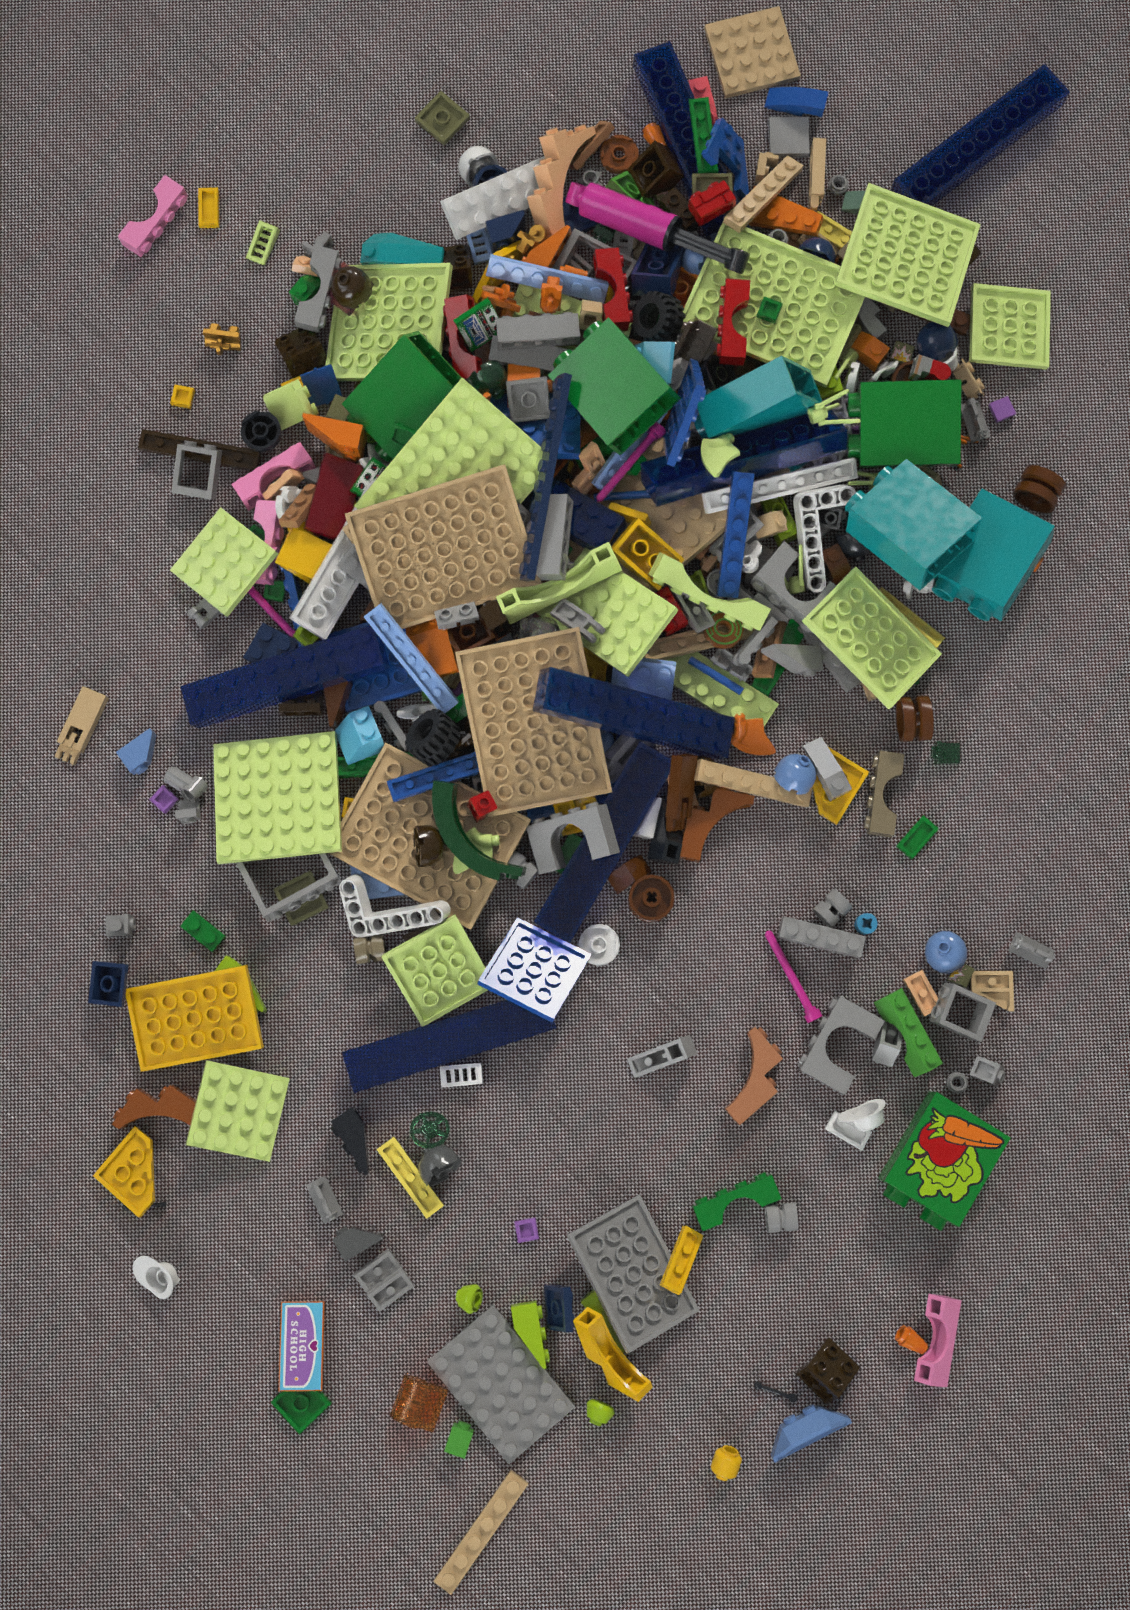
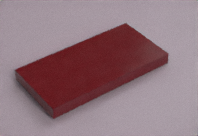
[304,452,363,540]

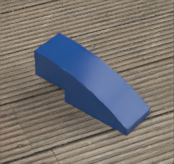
[764,87,829,117]

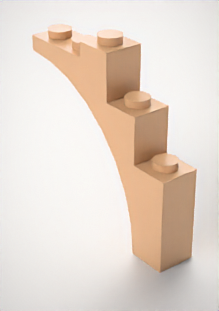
[527,124,596,243]

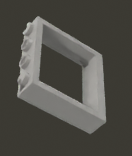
[553,228,637,300]
[236,853,342,922]

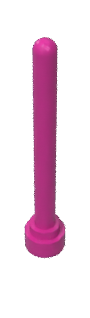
[596,422,666,502]
[248,586,295,638]
[765,931,823,1023]

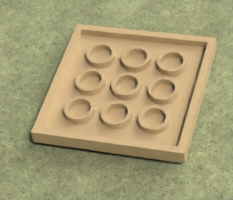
[704,6,801,99]

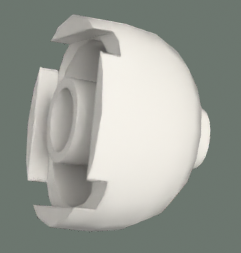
[458,146,498,187]

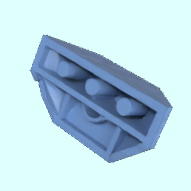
[771,1405,852,1463]

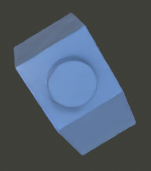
[116,728,156,775]

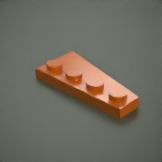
[749,185,824,236]

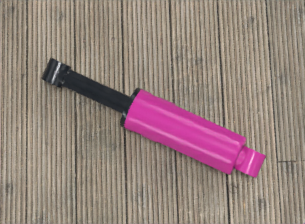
[565,182,750,274]

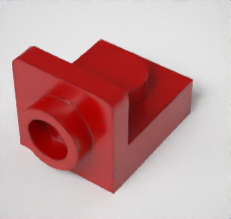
[467,790,497,823]

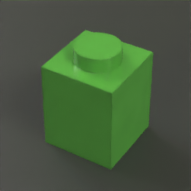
[444,1421,474,1459]

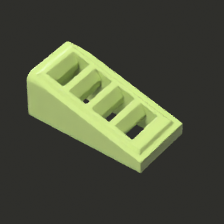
[246,220,280,266]

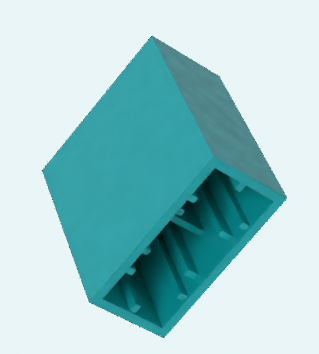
[694,355,823,450]
[845,459,982,590]
[932,489,1055,621]

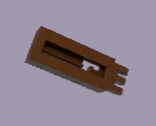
[665,753,698,832]

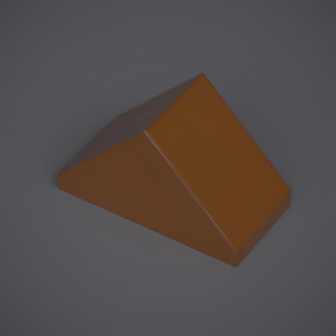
[606,854,652,894]

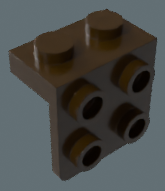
[674,318,718,366]
[274,328,326,378]

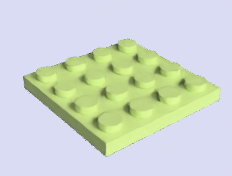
[969,283,1051,370]
[170,507,279,617]
[381,914,488,1027]
[186,1060,290,1162]

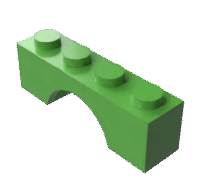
[873,988,943,1077]

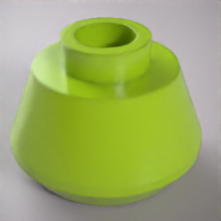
[456,1284,483,1314]
[587,1399,615,1427]

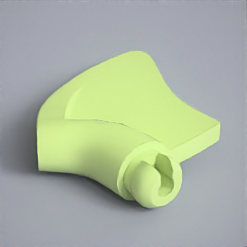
[701,433,740,477]
[453,827,500,874]

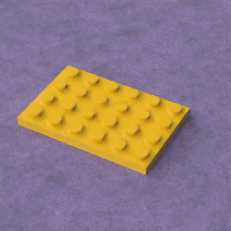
[125,965,264,1072]

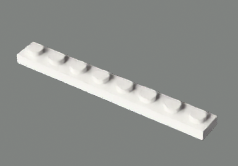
[702,457,858,514]

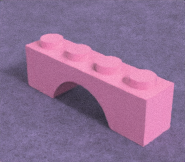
[118,175,188,257]
[231,442,316,511]
[253,500,284,585]
[914,1294,962,1387]

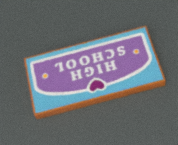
[279,1301,325,1391]

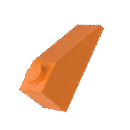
[851,331,890,372]

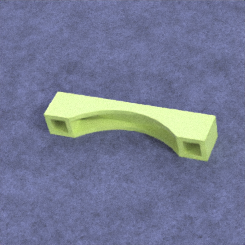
[496,542,622,625]
[649,552,771,632]

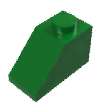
[289,275,321,306]

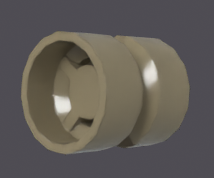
[353,934,386,964]

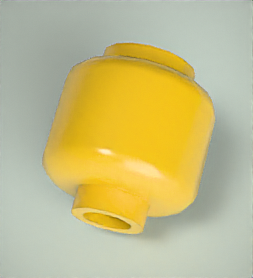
[711,1445,742,1481]

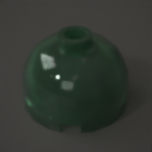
[467,360,508,400]

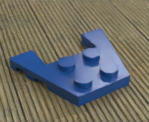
[702,117,749,200]

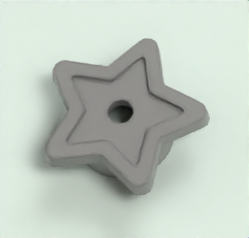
[577,168,602,187]

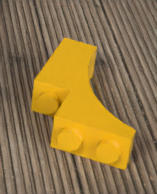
[573,1307,653,1402]

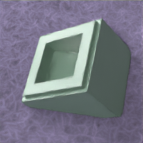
[841,191,865,215]

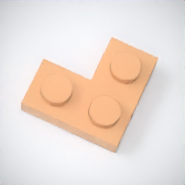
[572,441,605,498]

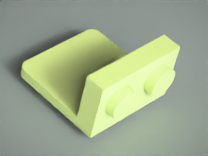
[263,379,319,430]

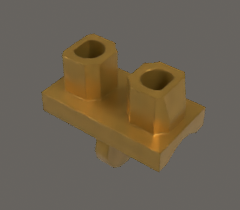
[516,225,546,256]
[203,323,242,355]

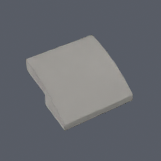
[354,1248,414,1312]

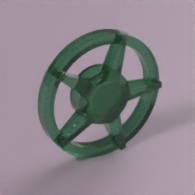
[410,1112,450,1148]

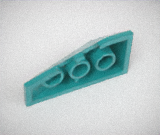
[360,233,444,265]

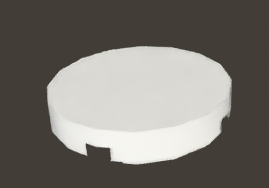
[845,362,860,402]
[578,924,620,966]

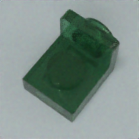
[930,741,960,765]

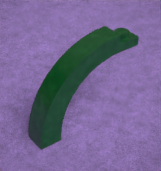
[432,780,527,881]

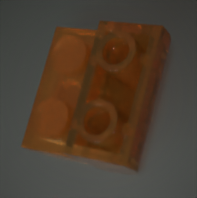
[390,1374,448,1432]

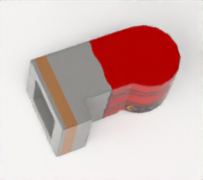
[908,354,951,381]

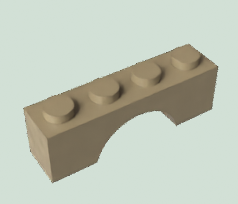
[864,750,905,838]

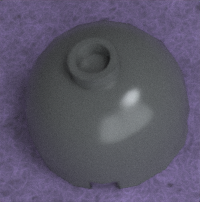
[418,1146,462,1187]

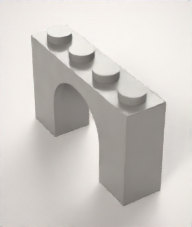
[749,541,836,635]
[527,802,620,875]
[797,996,885,1095]

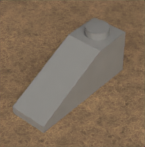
[663,584,716,634]
[761,644,824,677]
[803,737,852,801]
[627,1034,697,1078]

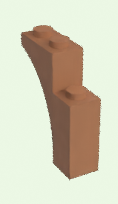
[724,1027,783,1125]

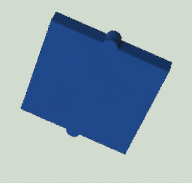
[300,364,343,406]

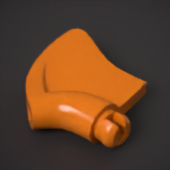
[728,713,776,755]

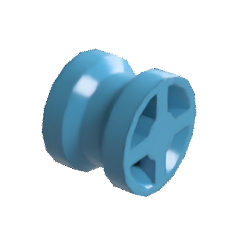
[854,913,878,935]

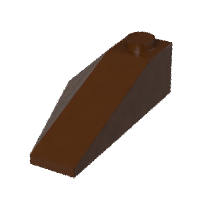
[448,607,496,652]

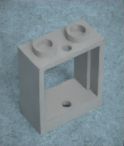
[171,440,222,500]
[930,982,996,1042]

